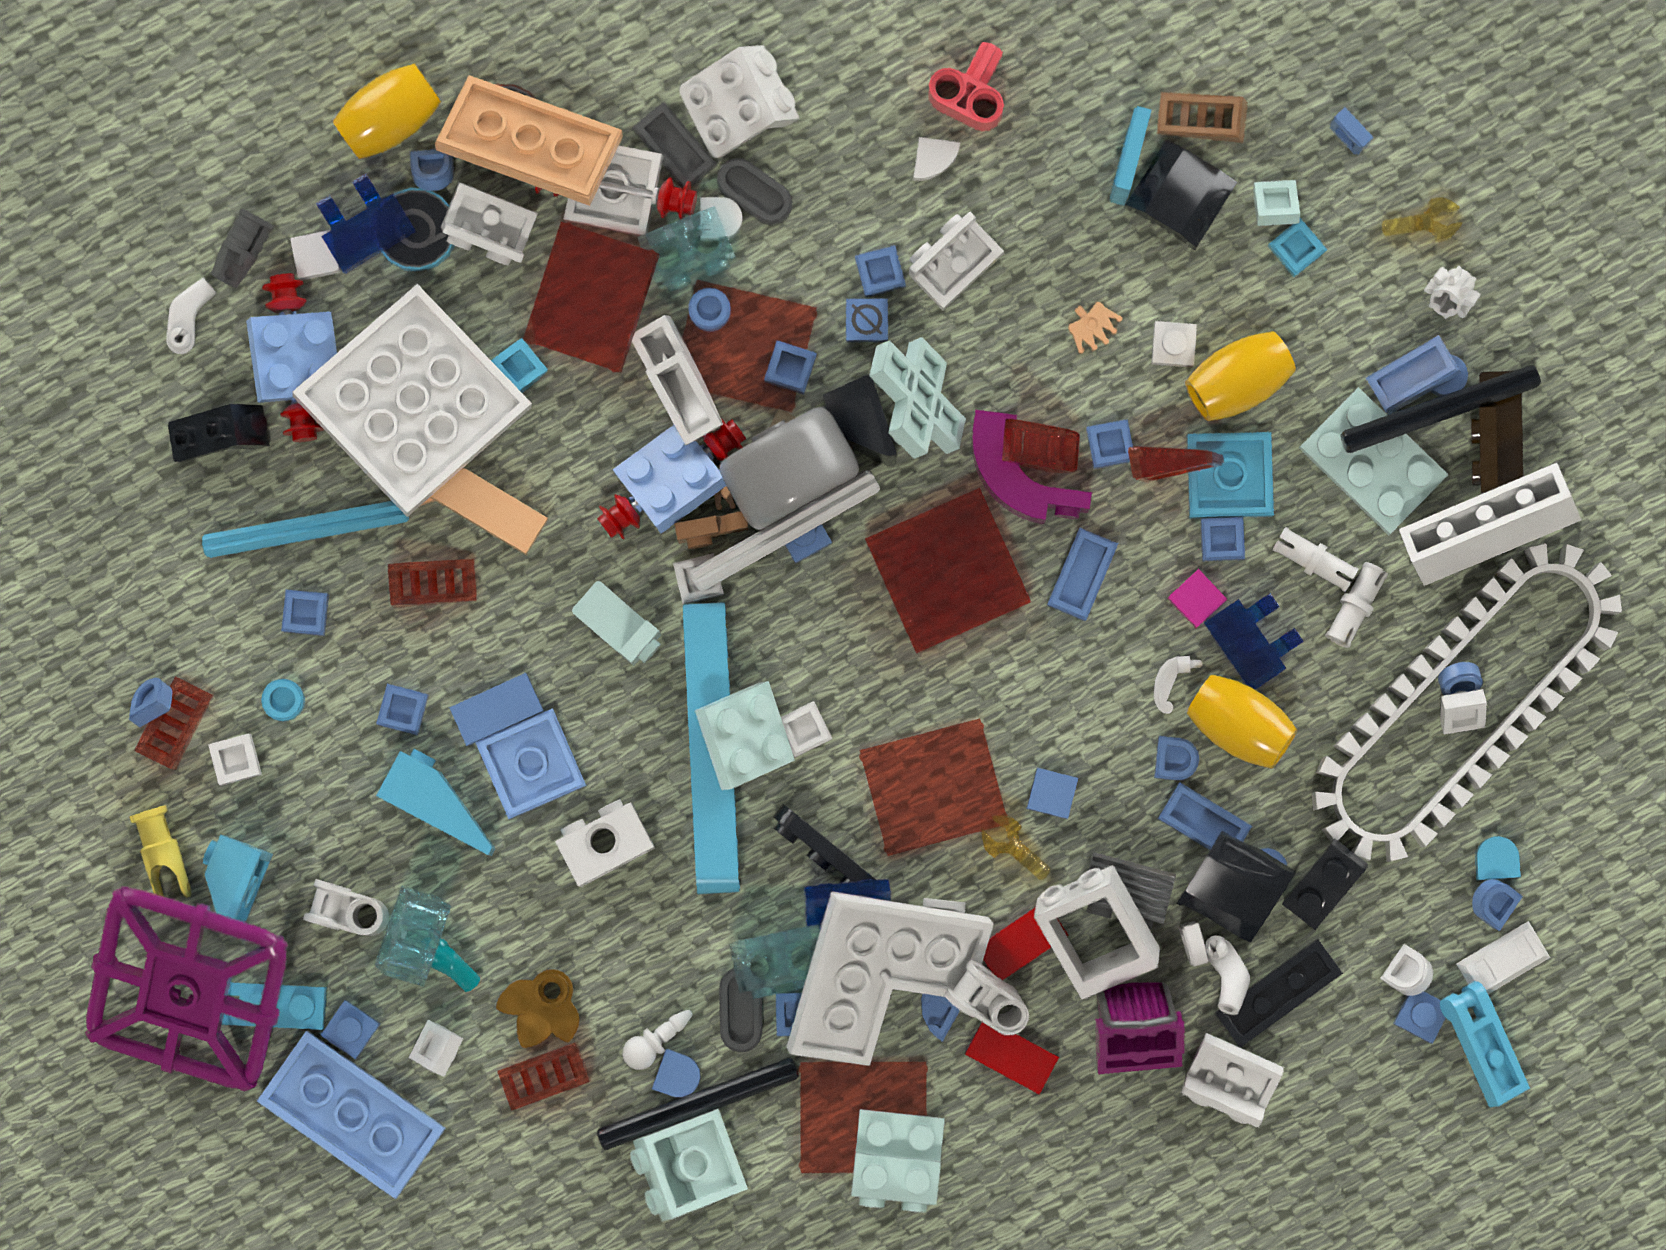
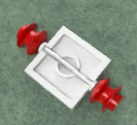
[535,146,697,238]

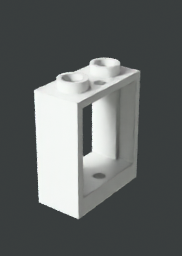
[1034,865,1160,999]

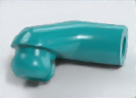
[423,938,480,992]

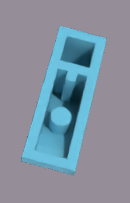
[376,749,495,856]

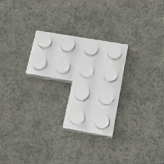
[787,892,994,1066]

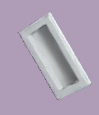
[1456,921,1550,994]

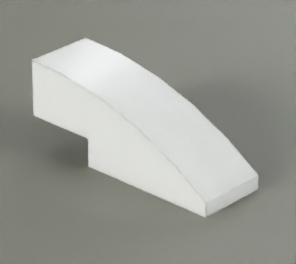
[629,315,723,445]

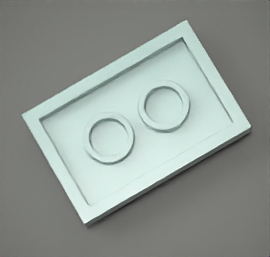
[1299,387,1448,535]

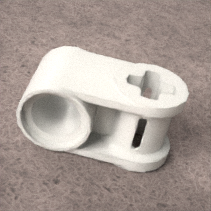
[303,879,389,936]
[945,960,1029,1035]

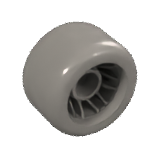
[720,407,859,530]

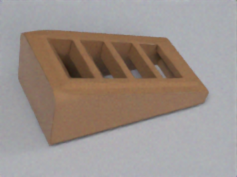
[1157,92,1248,143]

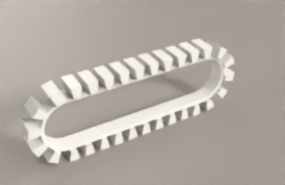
[1311,543,1622,862]

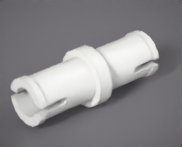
[1272,527,1359,592]
[1325,562,1388,648]

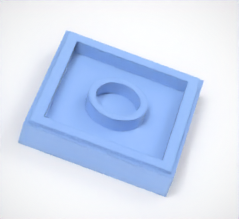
[475,708,586,820]

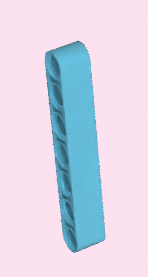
[683,602,740,894]

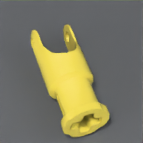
[129,805,191,898]

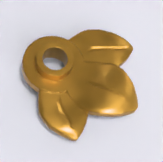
[496,969,579,1048]

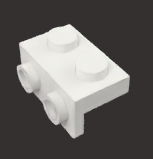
[441,182,538,266]
[909,212,1004,310]
[1181,1033,1284,1127]

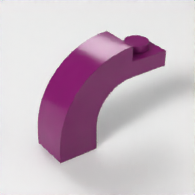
[971,409,1092,524]

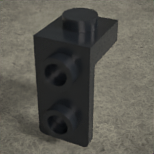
[168,404,270,462]

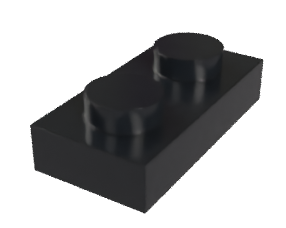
[1282,839,1369,930]

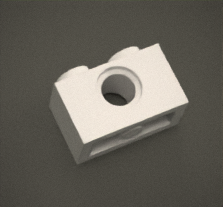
[555,799,655,887]

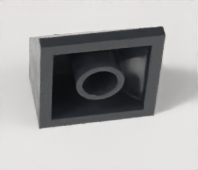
[823,374,897,467]

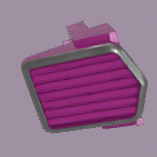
[1095,982,1185,1075]

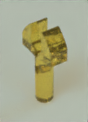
[1381,197,1462,242]
[981,815,1051,880]

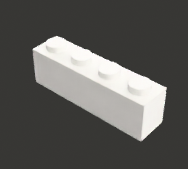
[1399,463,1582,586]

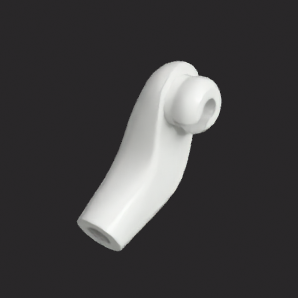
[166,277,217,354]
[1204,935,1250,1015]

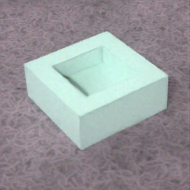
[1253,180,1300,226]

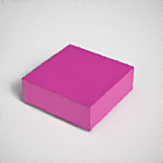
[1167,569,1227,629]

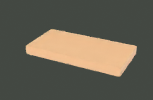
[435,75,623,206]

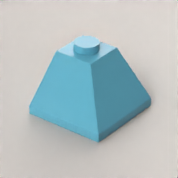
[203,835,273,923]

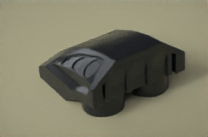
[1124,139,1237,251]
[1176,831,1296,942]

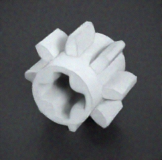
[1424,266,1480,319]

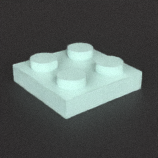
[695,681,795,790]

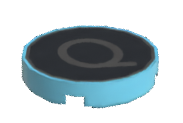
[374,188,455,271]

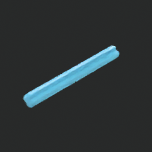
[202,501,409,558]

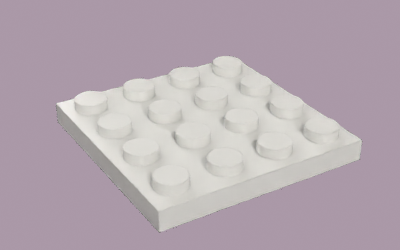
[292,284,532,517]

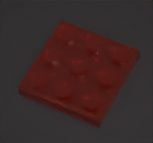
[865,488,1031,654]

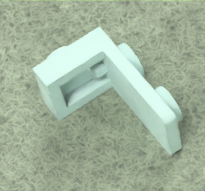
[572,581,661,666]

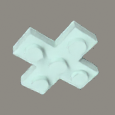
[869,337,966,459]

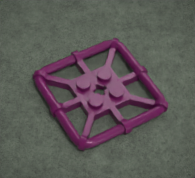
[85,886,288,1092]

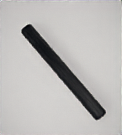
[1340,365,1541,453]
[597,1058,799,1150]

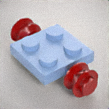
[246,273,337,442]
[597,417,746,540]

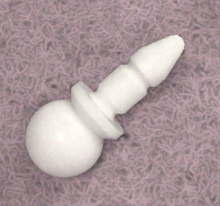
[623,1010,692,1070]

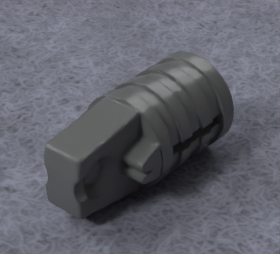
[211,208,274,288]

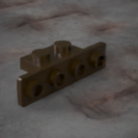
[1471,371,1523,494]

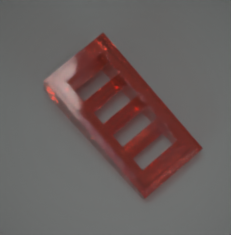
[1002,419,1080,473]
[1128,446,1224,483]
[388,559,477,608]
[134,676,214,770]
[497,1042,591,1111]

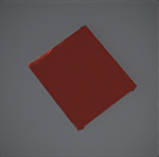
[523,222,660,373]
[683,280,818,413]
[859,718,1009,856]
[798,1062,928,1173]

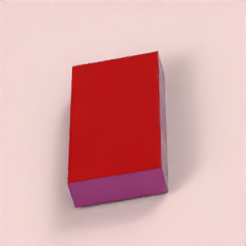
[983,907,1069,980]
[965,1022,1059,1095]

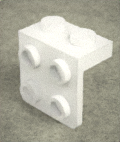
[679,45,800,158]

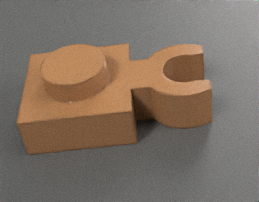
[674,511,749,549]

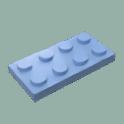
[257,1031,446,1199]

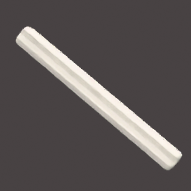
[690,471,880,591]

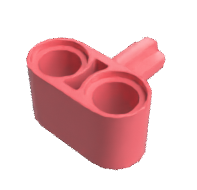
[928,42,1004,131]

